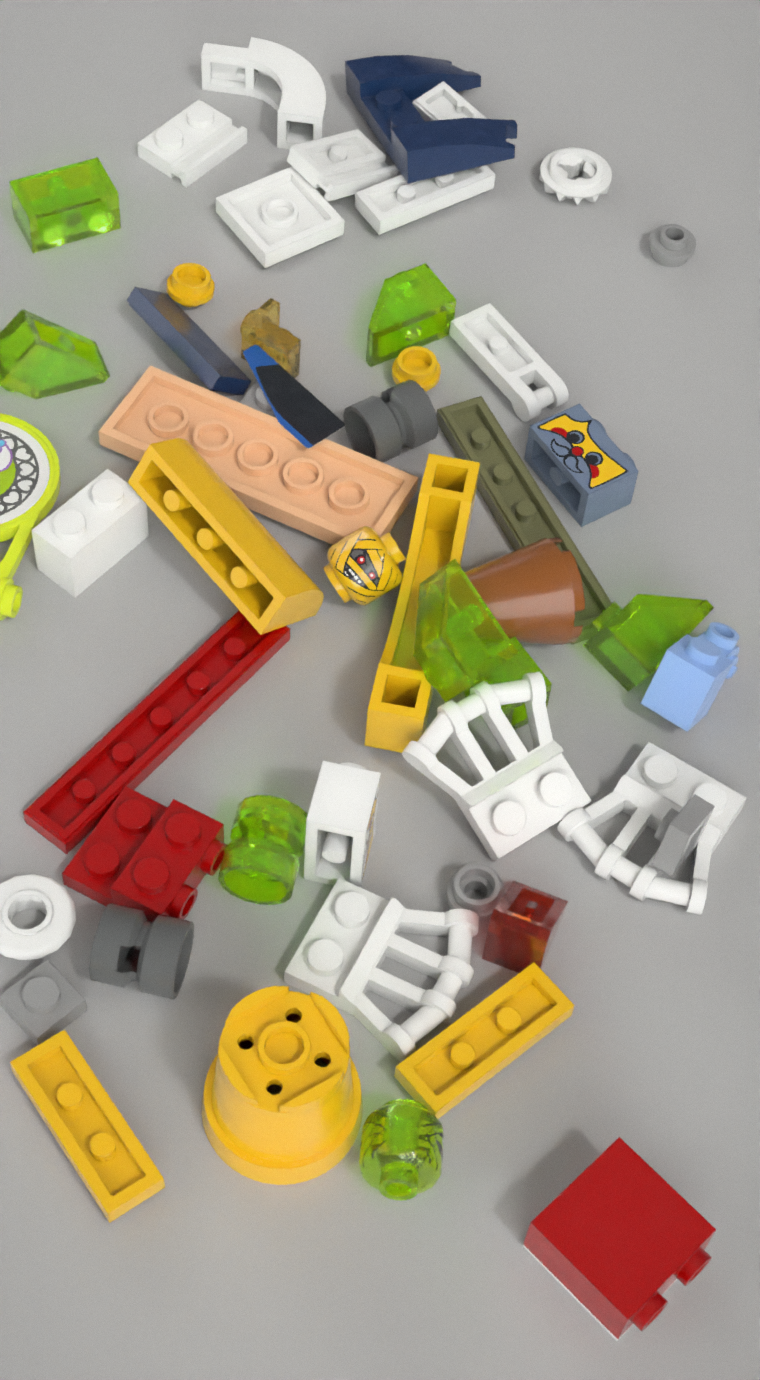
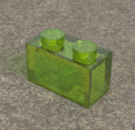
[9,157,121,253]

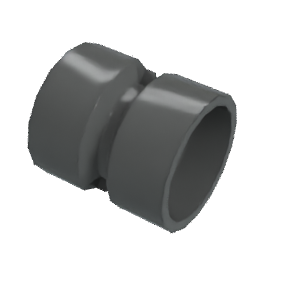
[343,379,438,462]
[89,903,194,1000]

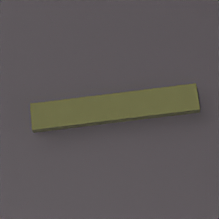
[436,396,621,645]

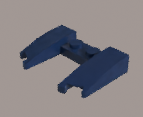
[345,55,518,184]

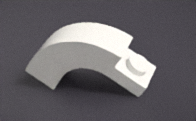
[201,37,326,150]

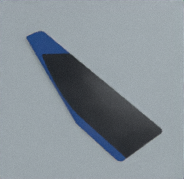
[243,345,345,448]

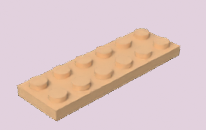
[98,365,418,545]

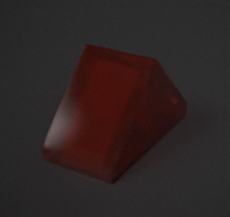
[482,881,568,973]

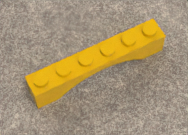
[365,453,480,753]

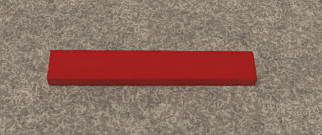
[23,610,290,854]

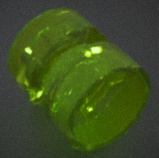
[218,795,308,905]

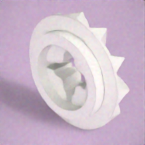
[539,147,612,205]

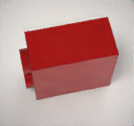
[523,1137,716,1341]

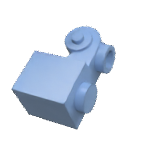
[640,622,740,732]

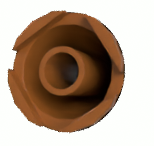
[425,537,585,645]

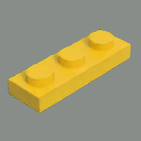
[394,962,575,1122]
[10,1029,165,1223]

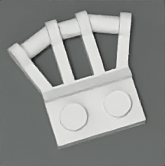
[402,672,591,862]
[557,742,747,915]
[284,878,479,1062]

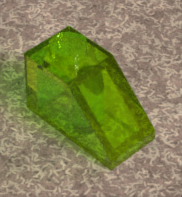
[366,263,456,367]
[0,309,110,400]
[413,559,519,703]
[583,594,714,692]

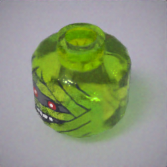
[359,1099,444,1201]

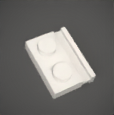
[137,99,247,188]
[287,129,399,201]

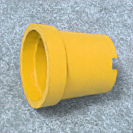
[201,986,363,1185]

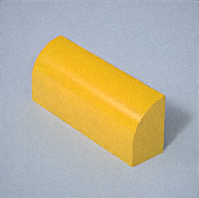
[128,438,324,635]

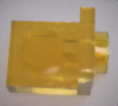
[240,298,301,378]

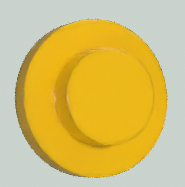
[166,263,215,307]
[392,346,441,391]

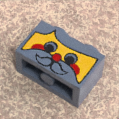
[524,403,639,527]

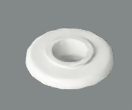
[0,874,76,961]

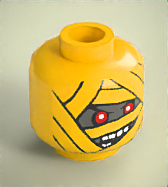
[323,526,406,606]

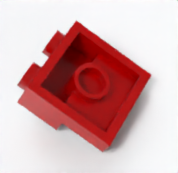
[62,786,228,922]

